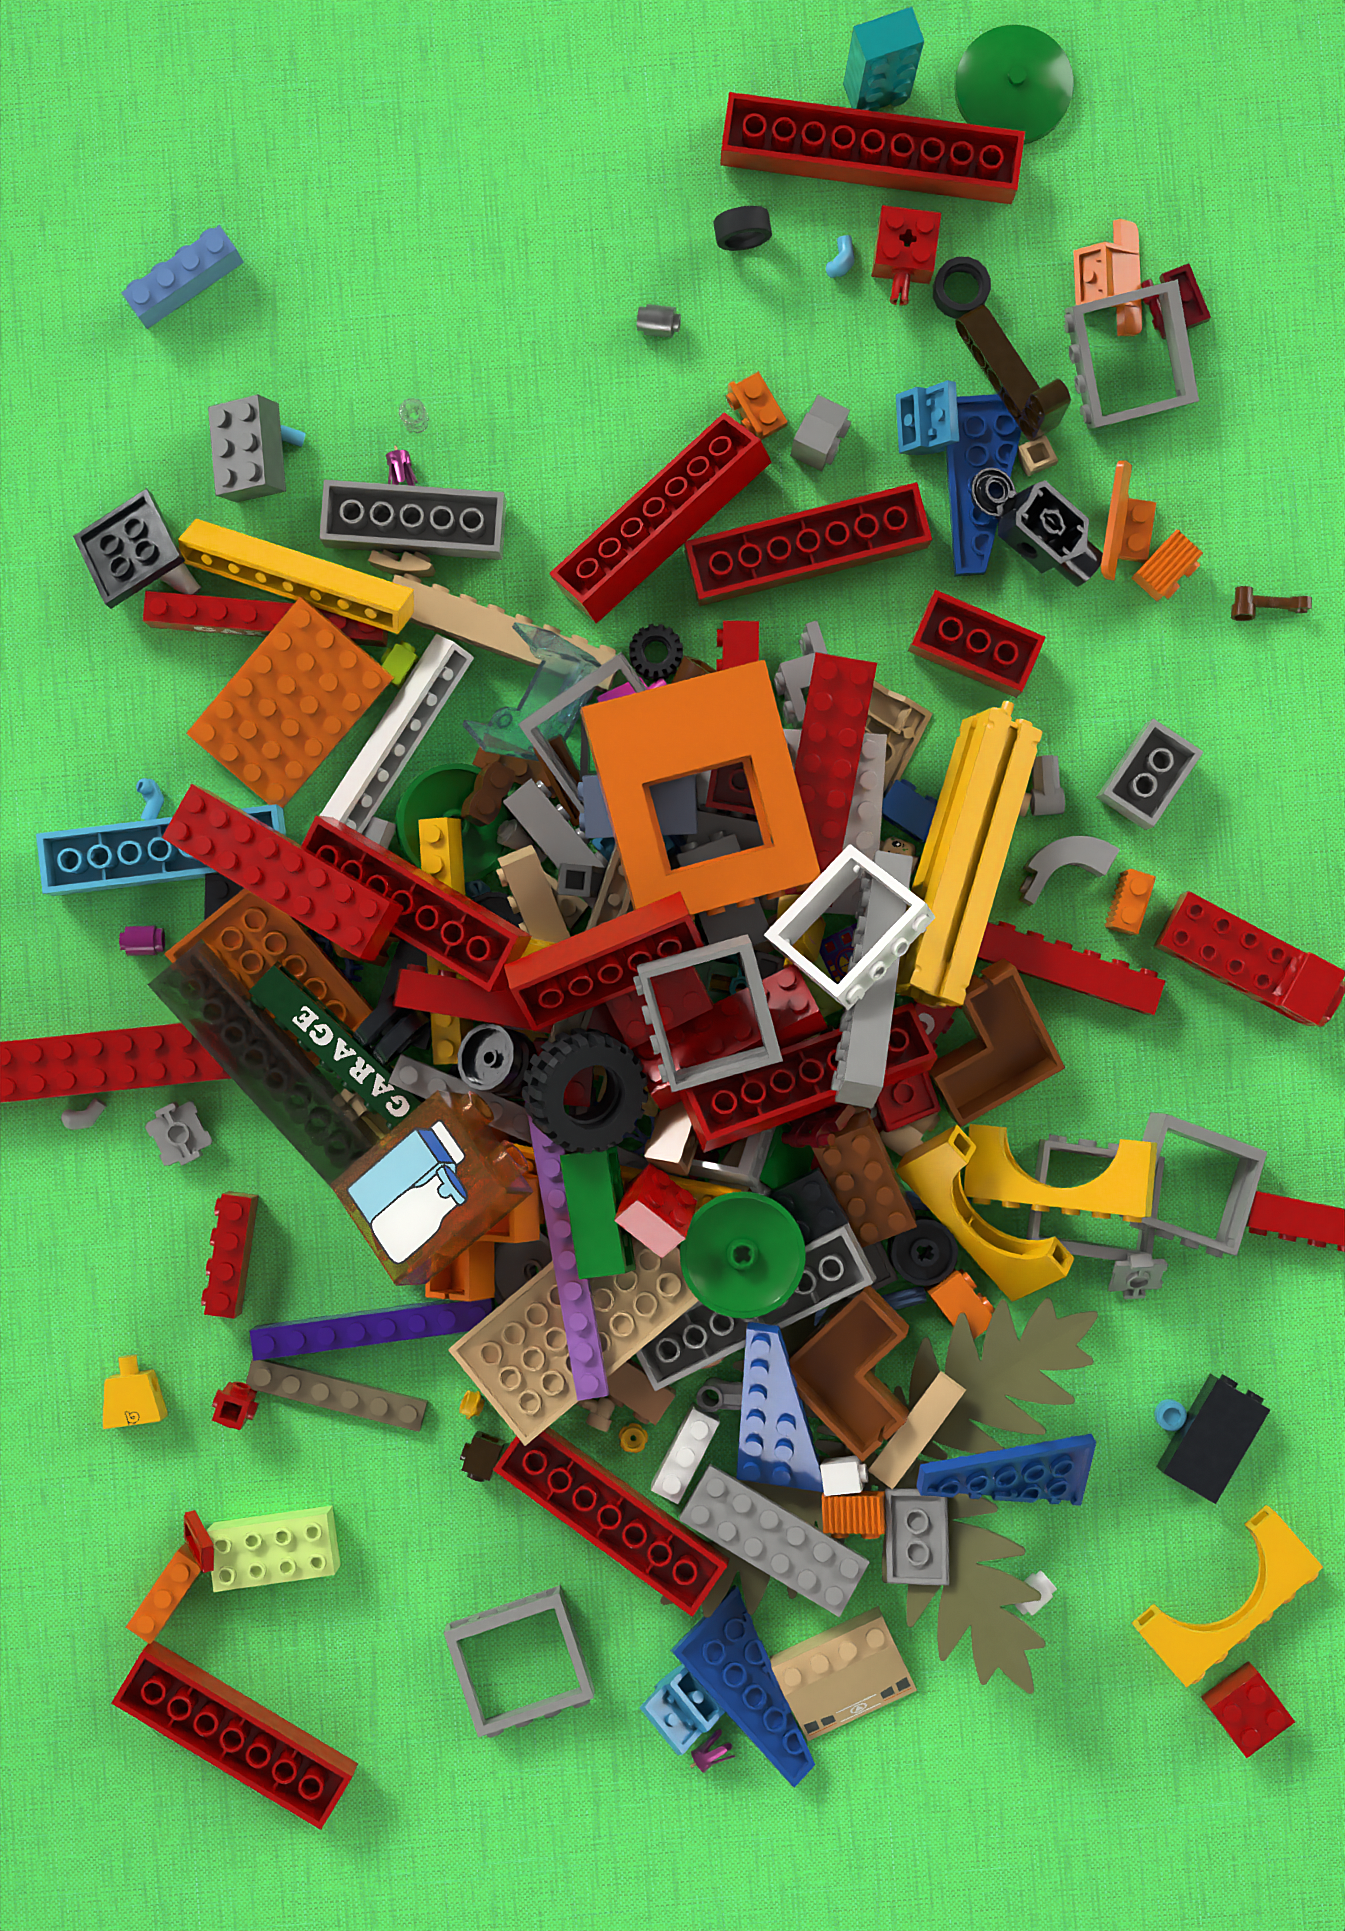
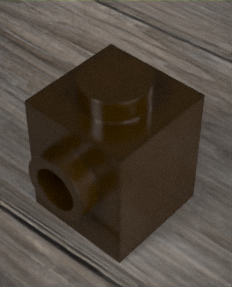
[460,1431,506,1482]

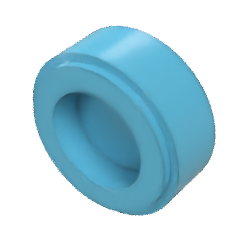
[1154,1399,1187,1431]

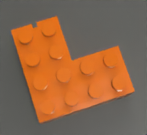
[425,1174,540,1302]

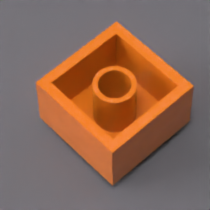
[923,1268,995,1339]

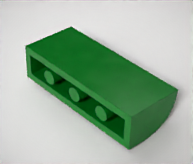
[560,1146,636,1279]

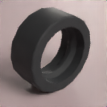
[713,206,772,251]
[933,257,991,319]

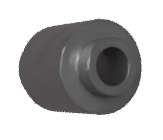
[637,304,681,338]

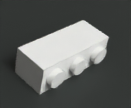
[651,1402,720,1504]

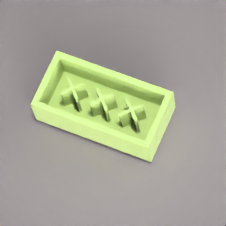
[206,1506,340,1592]

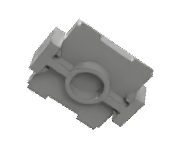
[145,1101,213,1166]
[1108,1252,1168,1299]

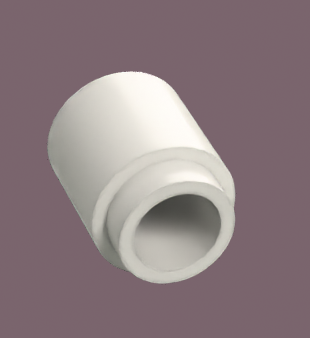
[1014,1570,1057,1616]

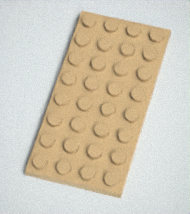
[448,1234,699,1446]

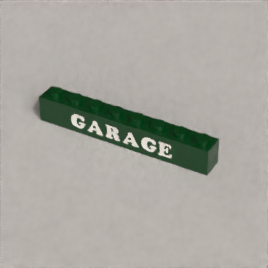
[248,961,455,1137]

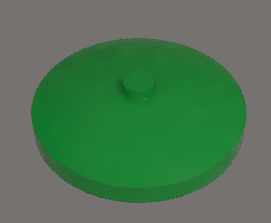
[954,25,1074,145]
[395,763,515,883]
[680,1192,806,1319]

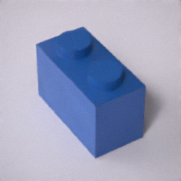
[881,779,938,844]

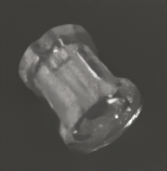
[399,398,429,433]

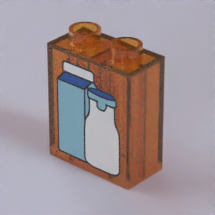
[330,1090,534,1286]

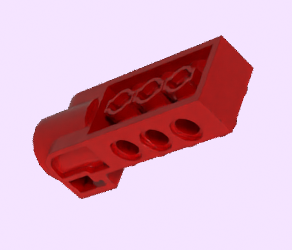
[1153,891,1345,1027]

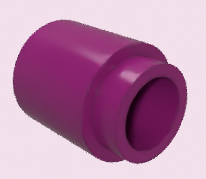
[119,925,165,956]

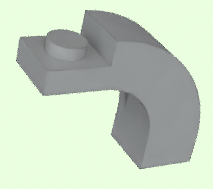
[1019,836,1120,906]

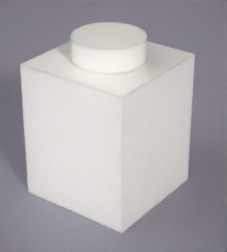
[820,1456,868,1496]

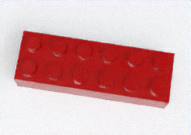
[504,891,704,1032]
[631,964,828,1111]

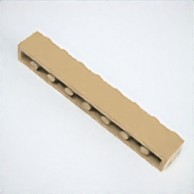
[392,573,617,693]

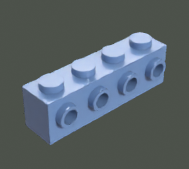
[121,225,244,329]

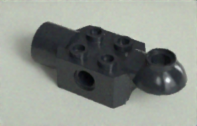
[971,467,1103,587]

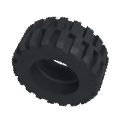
[522,1028,649,1154]

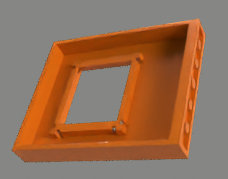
[580,659,821,920]

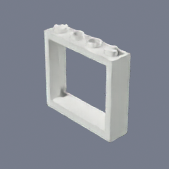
[764,844,936,1010]

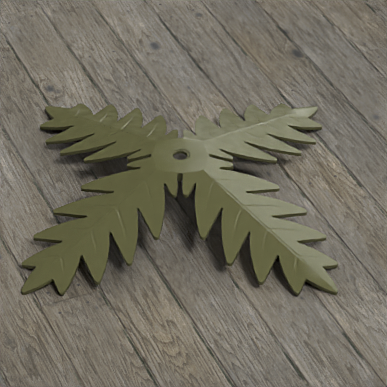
[660,1296,1098,1694]

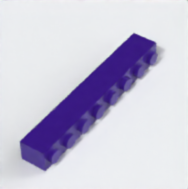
[249,1298,496,1361]

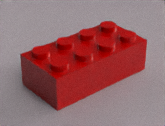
[908,590,1046,698]

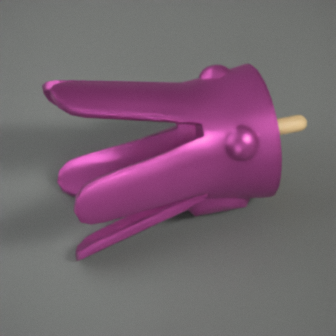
[386,445,418,486]
[690,1729,735,1773]

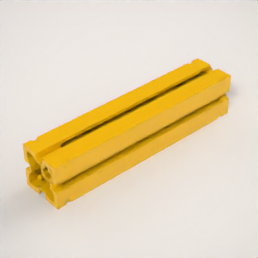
[895,701,1043,1009]

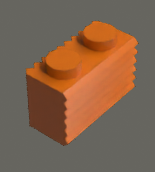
[1131,530,1203,601]
[1104,869,1156,936]
[822,1491,886,1539]

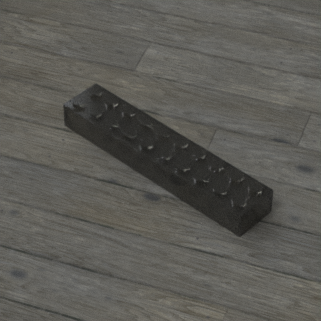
[147,939,390,1213]

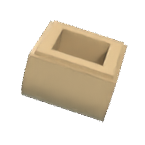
[1017,435,1058,476]

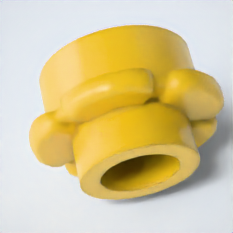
[459,1390,485,1420]
[619,1423,648,1453]

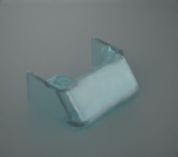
[462,622,601,761]

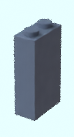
[578,774,698,838]

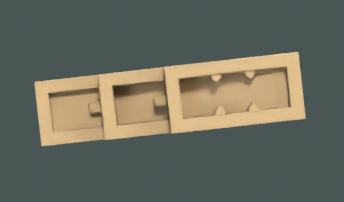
[868,1371,966,1490]

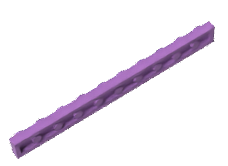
[525,1100,610,1401]

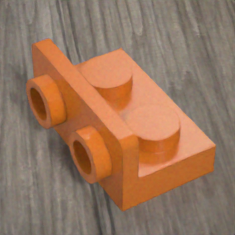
[726,371,788,440]

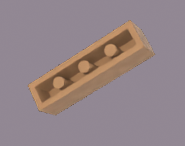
[644,1101,699,1176]
[607,1359,676,1426]

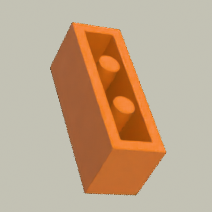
[125,1542,202,1644]

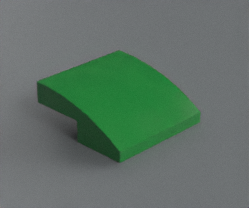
[759,1123,814,1189]

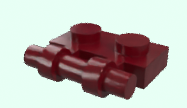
[1140,263,1211,339]
[781,1103,856,1149]

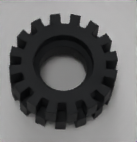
[629,624,683,681]

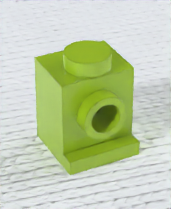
[381,640,420,689]

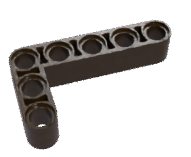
[955,304,1071,441]

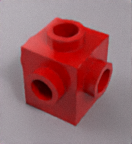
[211,1381,259,1430]

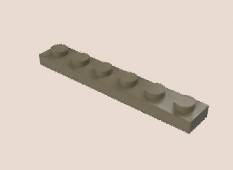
[246,1358,428,1432]

